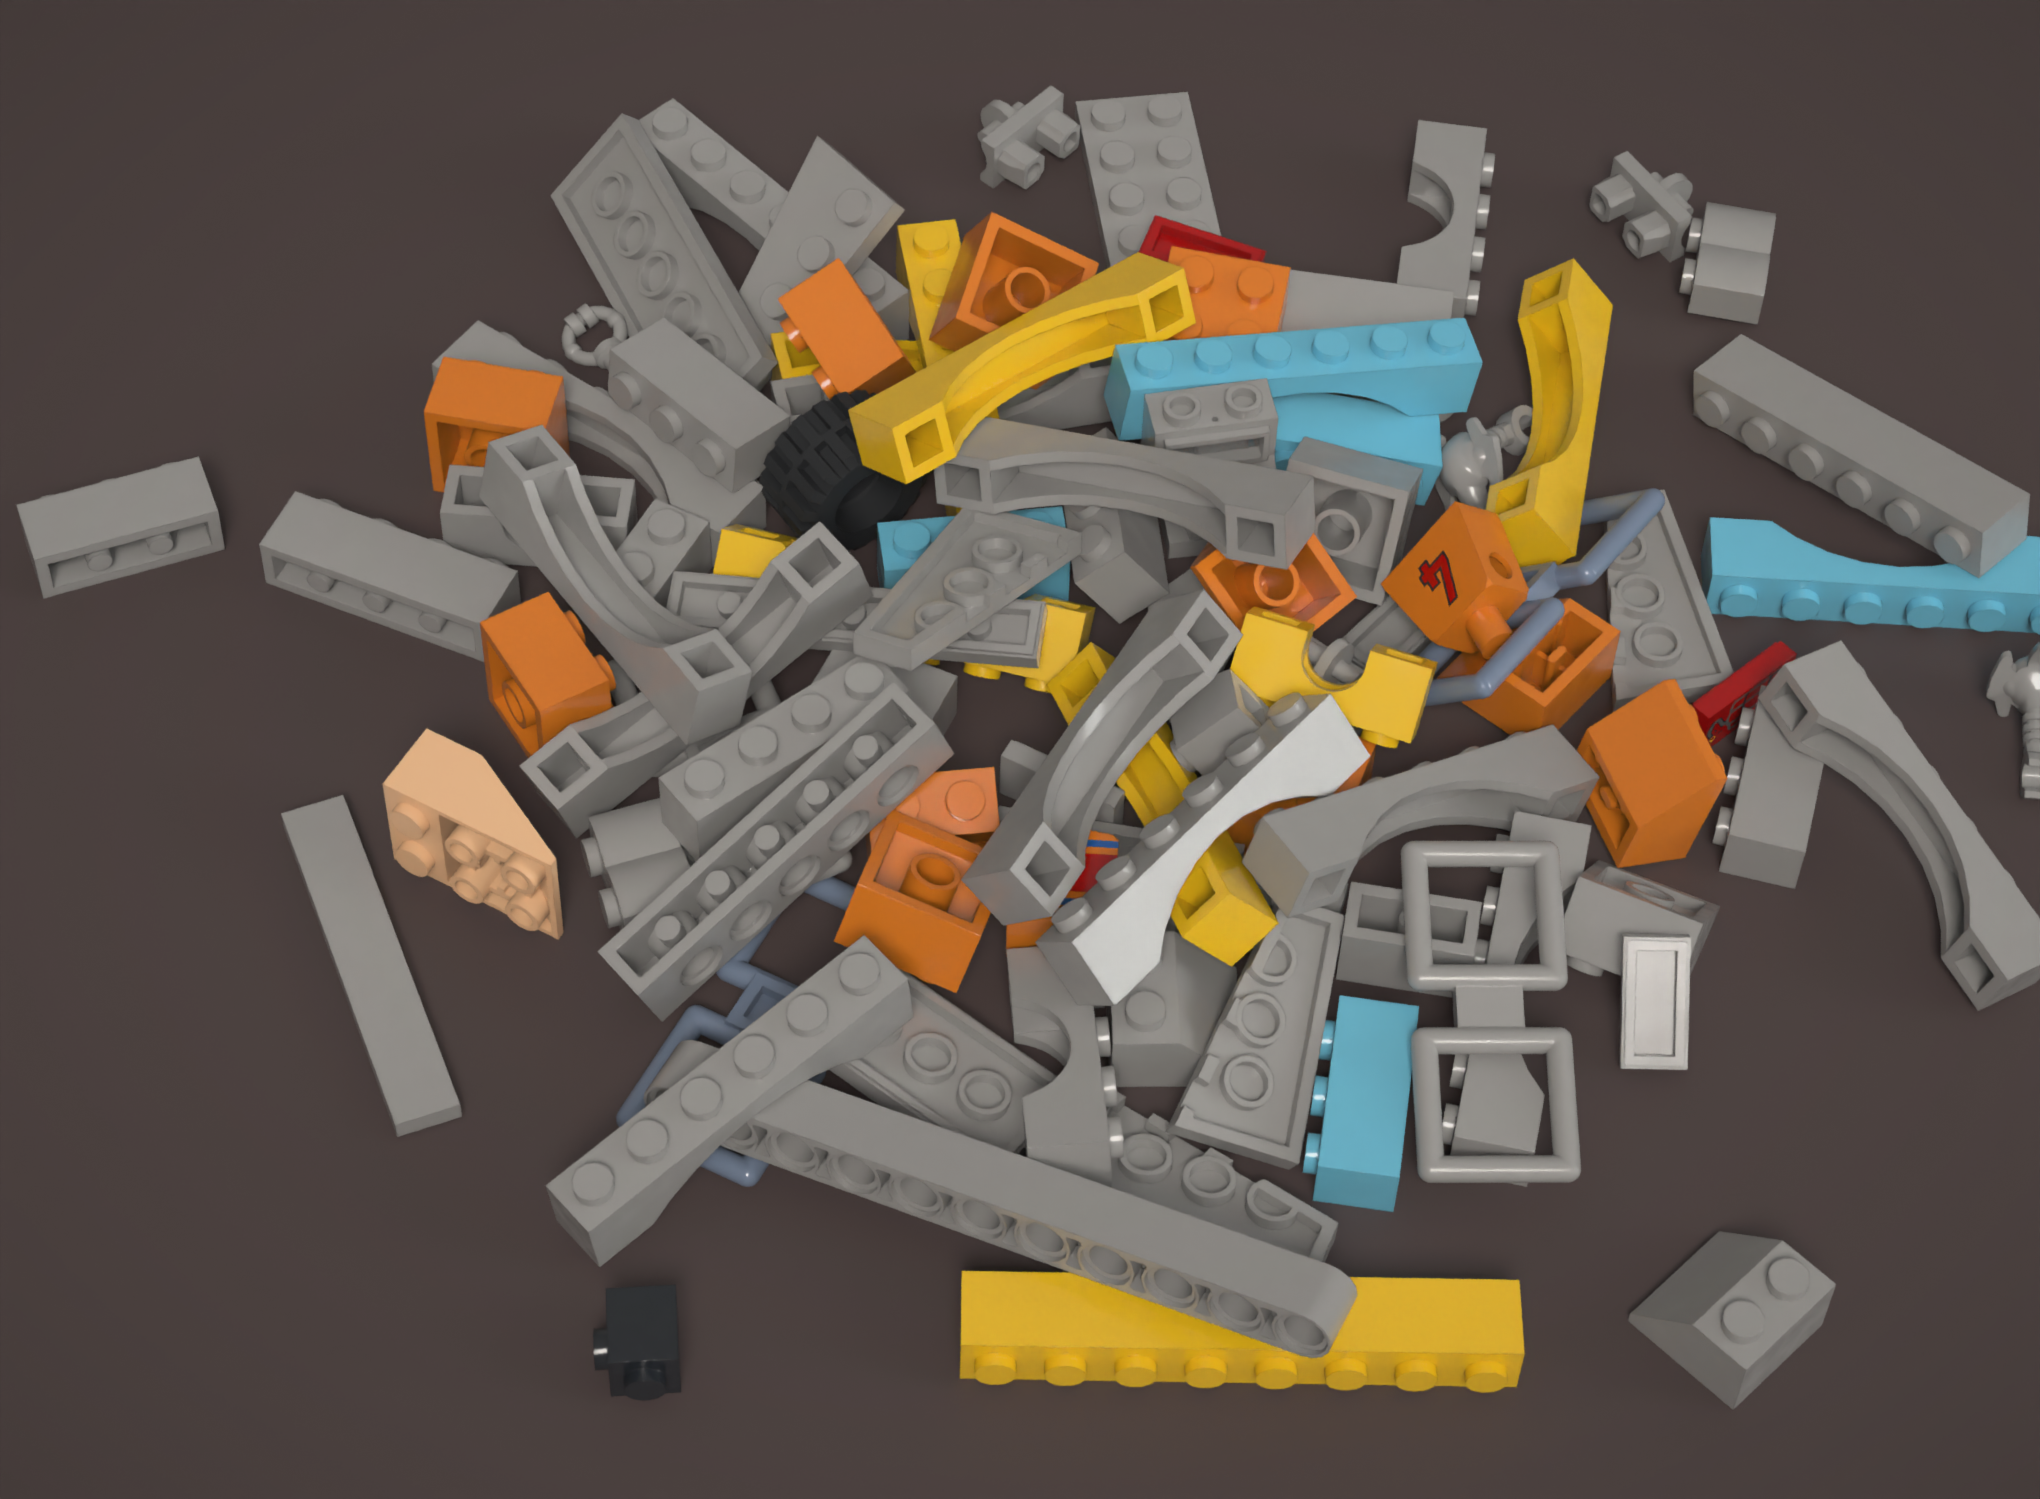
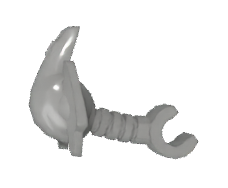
[1435,405,1533,510]
[1986,642,2040,800]

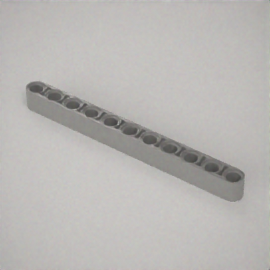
[643,1040,1358,1358]

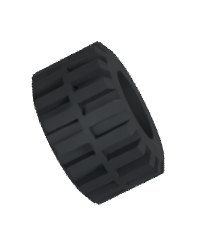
[760,390,929,551]

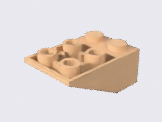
[383,728,564,940]

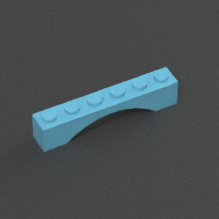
[1104,318,1483,441]
[1701,517,2040,635]

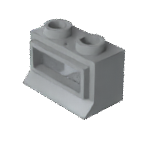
[1141,378,1278,469]

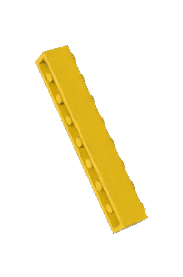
[960,1271,1525,1393]

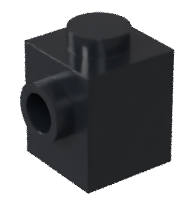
[593,1284,681,1401]

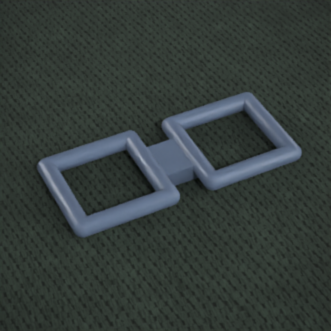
[1418,488,1665,707]
[616,877,856,1187]

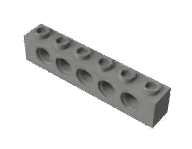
[598,682,954,1022]

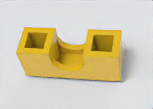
[1230,606,1438,748]

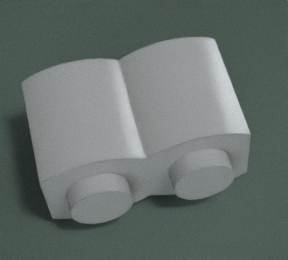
[1679,202,1776,324]
[580,798,690,931]

